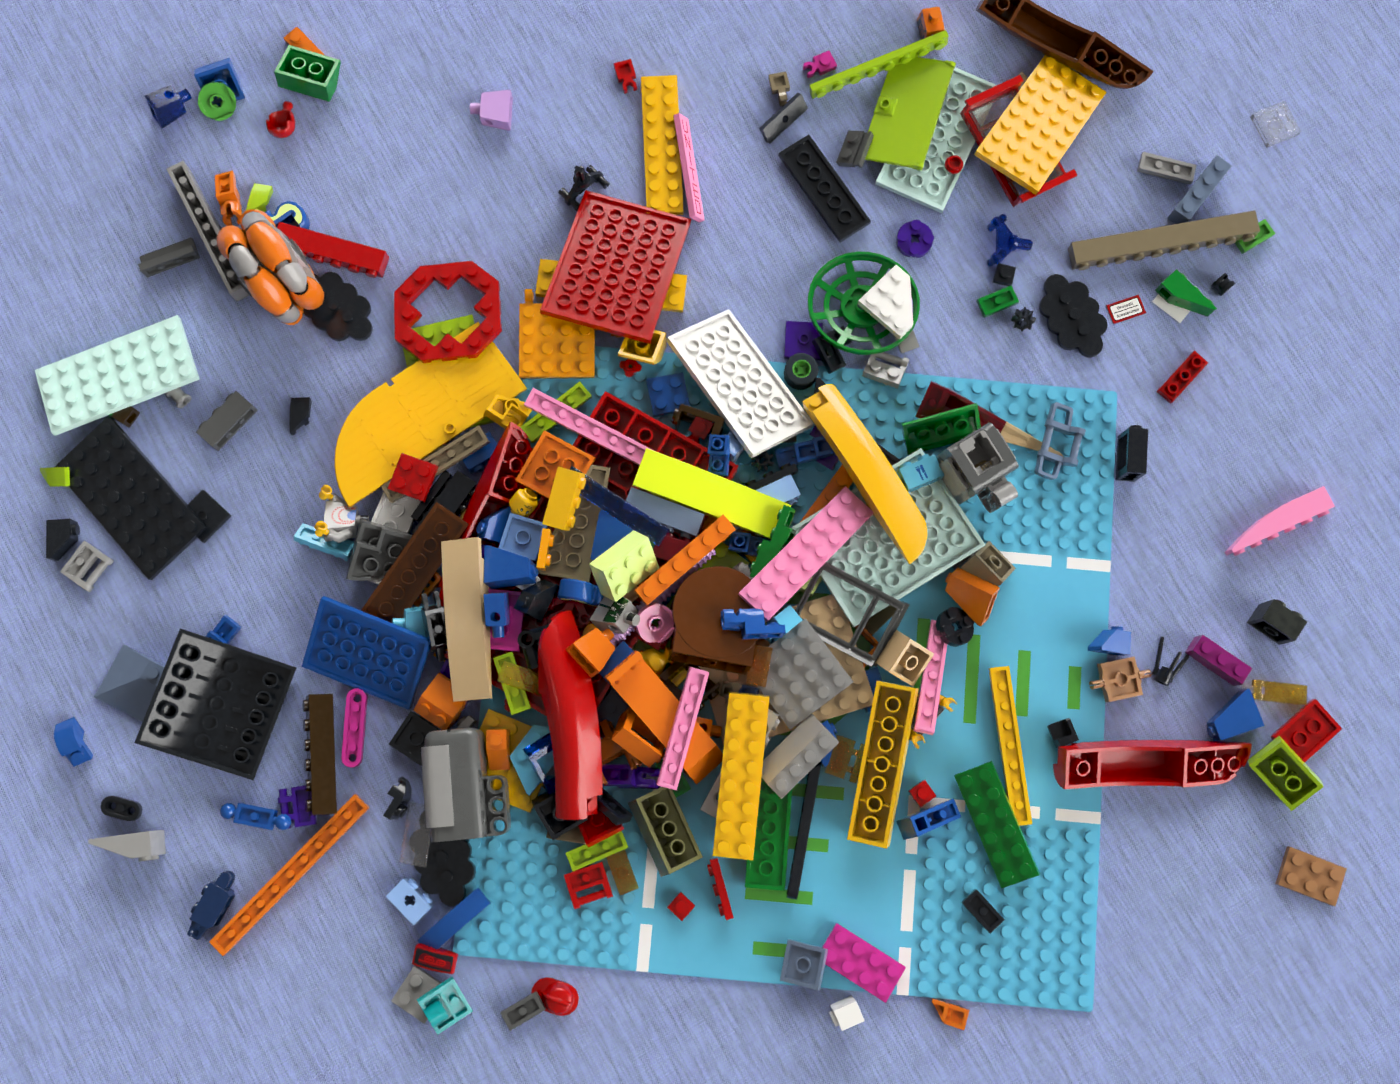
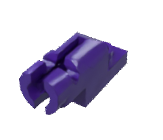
[602,764,660,789]

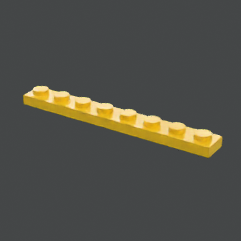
[988,666,1032,826]

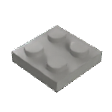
[391,965,442,1024]

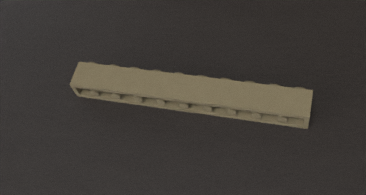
[1068,210,1260,270]

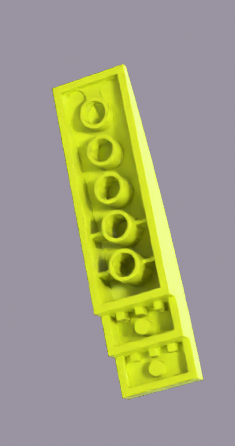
[633,448,791,539]

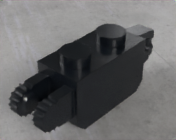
[421,590,447,662]

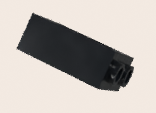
[1116,425,1148,482]

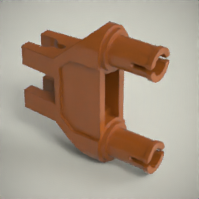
[600,719,642,787]

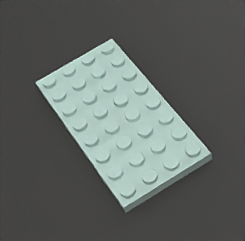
[875,58,997,213]
[35,315,200,436]

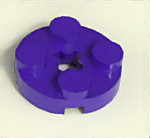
[896,219,934,258]

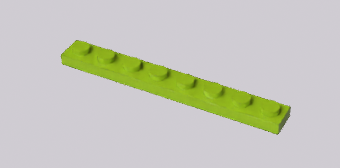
[809,30,949,99]

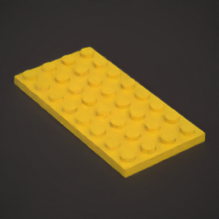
[974,55,1106,195]

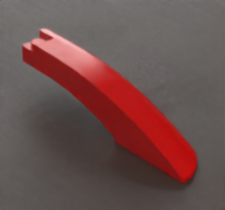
[438,422,533,607]
[538,610,603,820]
[1053,740,1252,789]

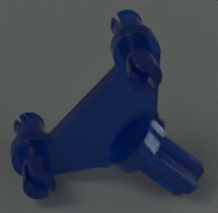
[987,214,1033,266]

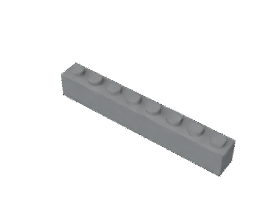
[167,161,249,301]

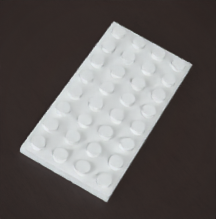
[667,309,814,458]

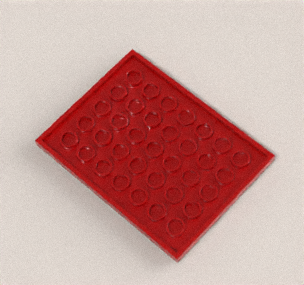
[540,190,691,344]

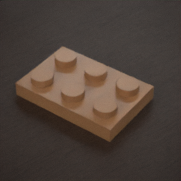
[1275,846,1347,906]

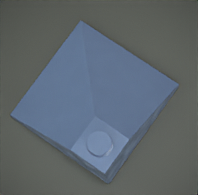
[94,644,165,722]

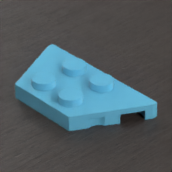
[509,725,554,796]

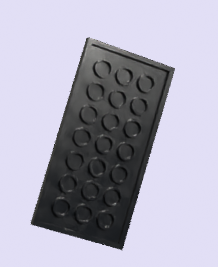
[55,416,208,580]

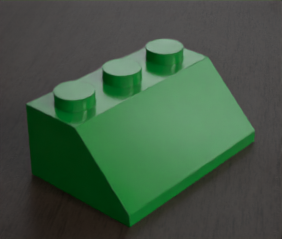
[274,45,341,102]

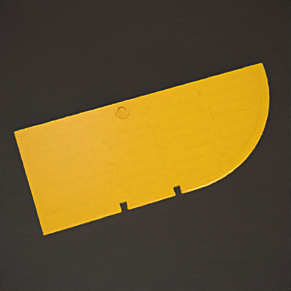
[335,322,527,508]

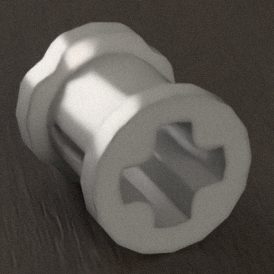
[165,387,192,408]

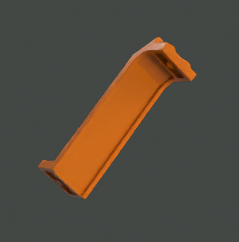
[604,650,723,785]

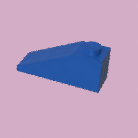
[896,798,961,840]

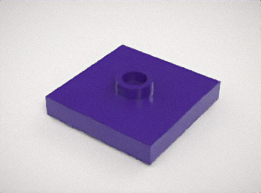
[784,321,823,361]

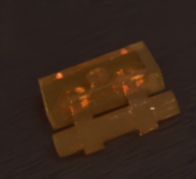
[824,735,865,783]

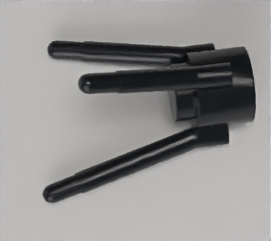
[1152,637,1189,686]

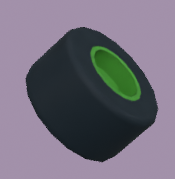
[784,353,819,390]

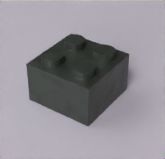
[1247,599,1307,645]

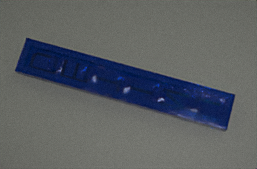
[570,466,670,546]

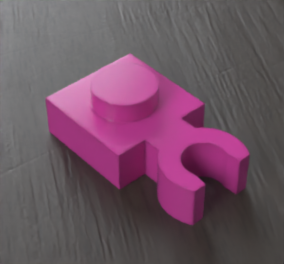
[803,50,837,78]

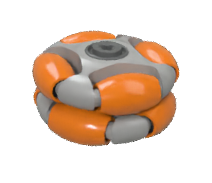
[216,209,324,325]

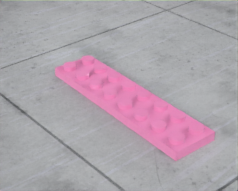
[738,486,873,622]

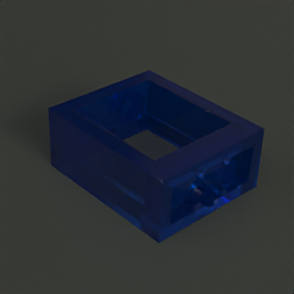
[522,733,555,794]

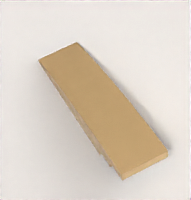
[441,537,492,702]

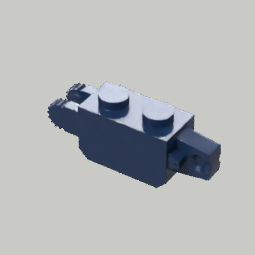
[187,871,236,940]

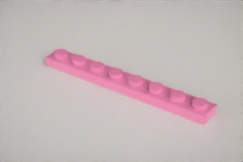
[524,388,654,466]

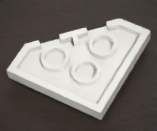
[858,265,913,340]

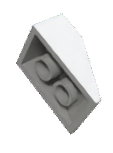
[88,830,166,862]

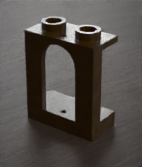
[672,404,725,435]
[659,662,721,712]

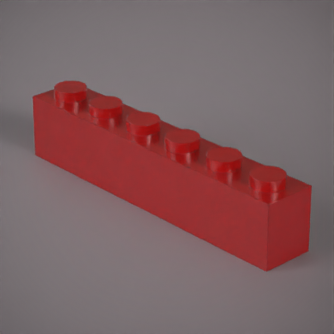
[277,222,389,278]

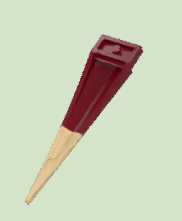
[915,381,1063,456]

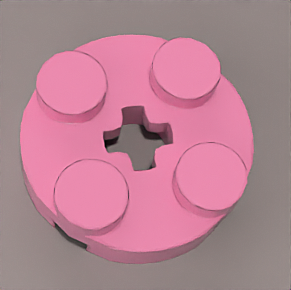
[636,602,674,643]

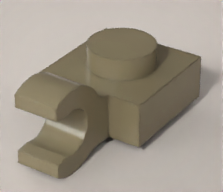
[768,71,790,107]

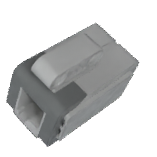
[936,422,1019,513]

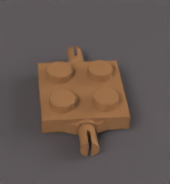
[1089,656,1152,702]

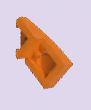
[932,998,970,1030]

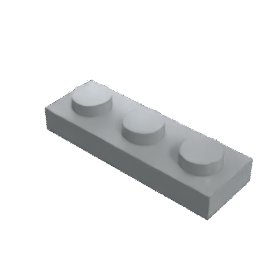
[1137,152,1196,184]

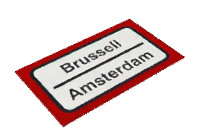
[1106,295,1146,324]

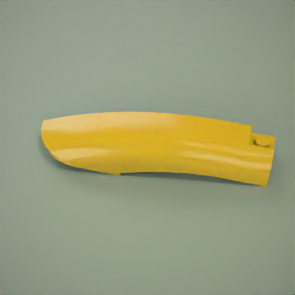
[802,384,927,564]

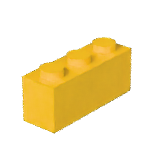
[542,467,586,531]

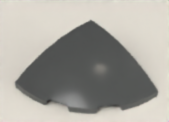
[346,519,413,581]

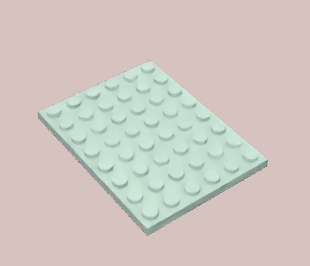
[792,448,985,628]

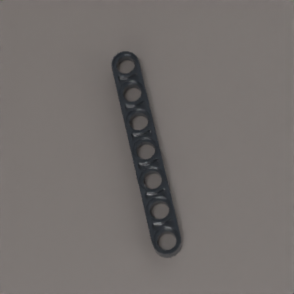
[787,762,821,900]

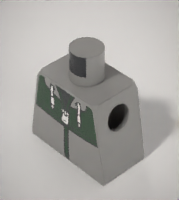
[589,596,640,634]

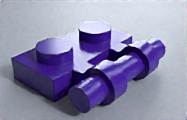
[277,785,317,829]

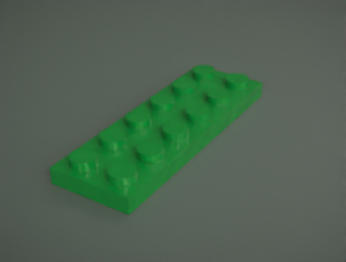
[954,761,1040,888]
[745,777,792,891]

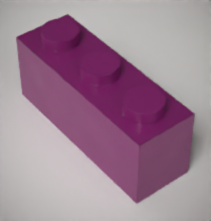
[1185,635,1253,686]

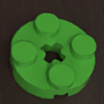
[198,82,236,121]

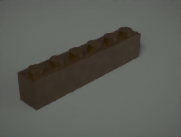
[302,694,337,816]

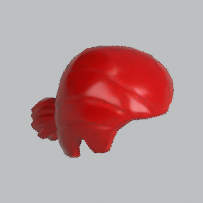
[266,101,295,138]

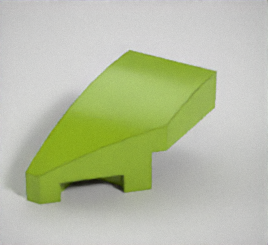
[246,183,274,212]
[40,467,70,487]

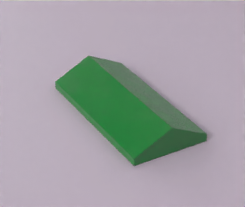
[902,403,981,455]

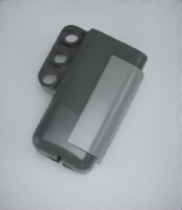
[421,728,511,842]

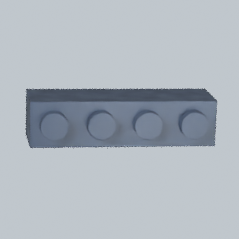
[1167,155,1232,224]
[623,487,705,539]

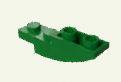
[750,505,796,578]

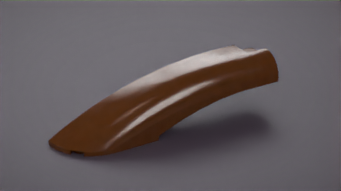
[976,0,1153,89]

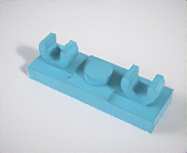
[294,523,354,561]

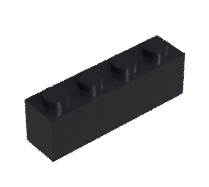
[412,470,477,534]

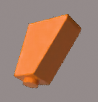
[945,568,1000,626]

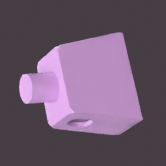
[470,90,513,131]

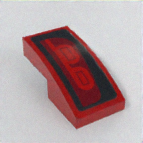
[412,943,458,974]

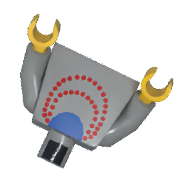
[314,485,369,543]

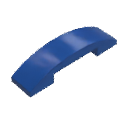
[417,888,490,949]

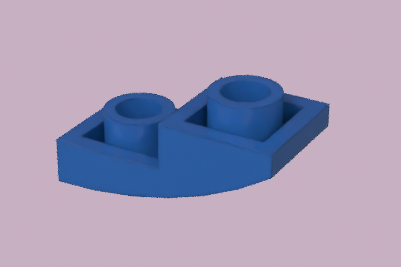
[708,434,730,477]
[728,531,771,557]

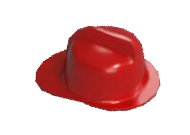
[531,977,579,1016]

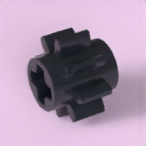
[1011,307,1036,332]
[751,451,774,472]

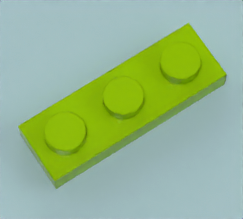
[493,652,531,715]
[565,831,629,871]

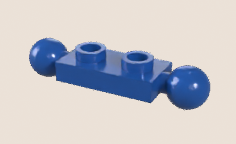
[220,803,291,830]

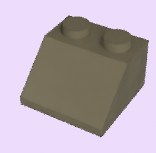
[960,541,1016,586]

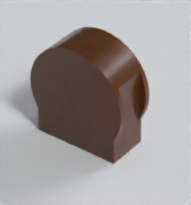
[668,566,766,675]

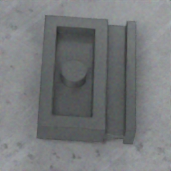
[836,130,874,168]

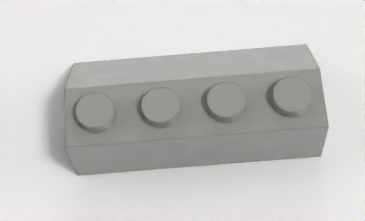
[762,714,839,799]

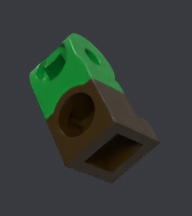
[109,406,140,428]

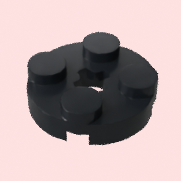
[936,607,974,647]

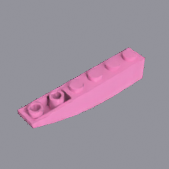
[1225,486,1335,556]

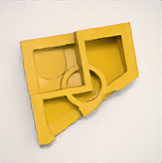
[483,395,532,429]

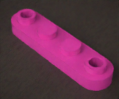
[341,688,368,768]

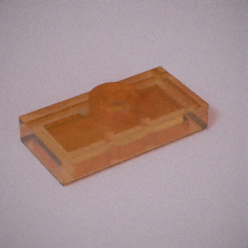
[746,644,773,687]
[606,850,639,895]

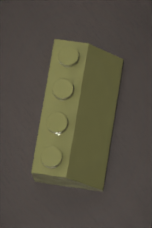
[628,787,703,877]

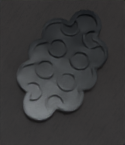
[303,272,373,341]
[1039,274,1108,358]
[410,811,476,906]

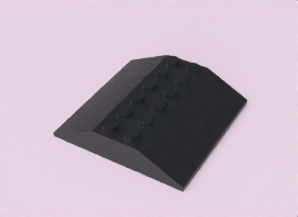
[134,628,296,780]

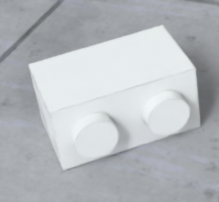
[829,995,865,1031]

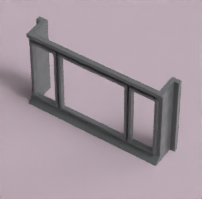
[775,562,910,667]

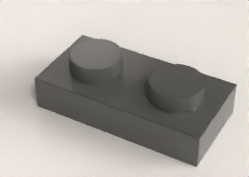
[500,991,546,1031]

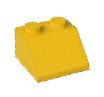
[618,330,667,365]

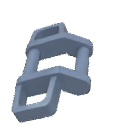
[1035,402,1086,480]

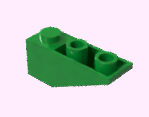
[1155,269,1217,317]

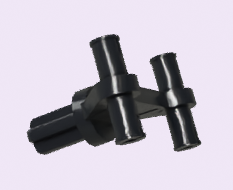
[558,165,610,212]

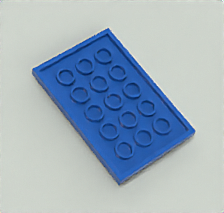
[301,596,430,710]

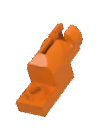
[215,170,242,225]

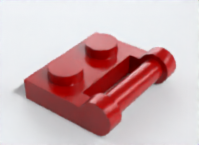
[564,862,613,910]

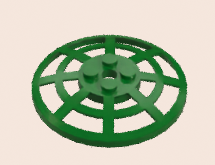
[808,252,920,355]

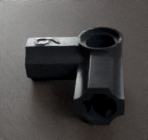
[517,624,549,670]

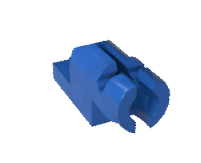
[720,608,786,639]

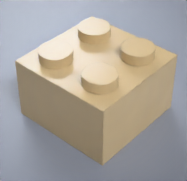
[875,630,934,687]

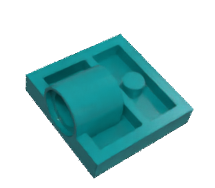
[416,976,473,1035]

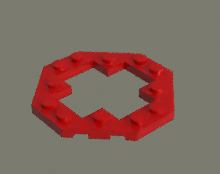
[394,261,502,363]

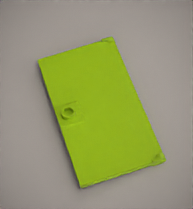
[865,57,956,170]

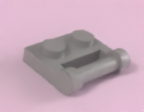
[862,348,910,389]
[60,541,114,592]

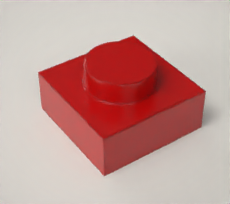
[908,780,936,808]
[667,892,695,921]

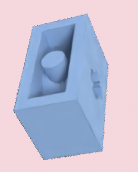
[386,878,434,925]

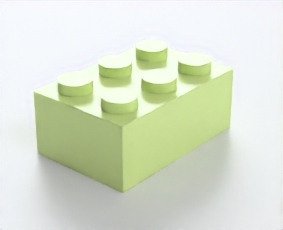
[589,530,659,602]

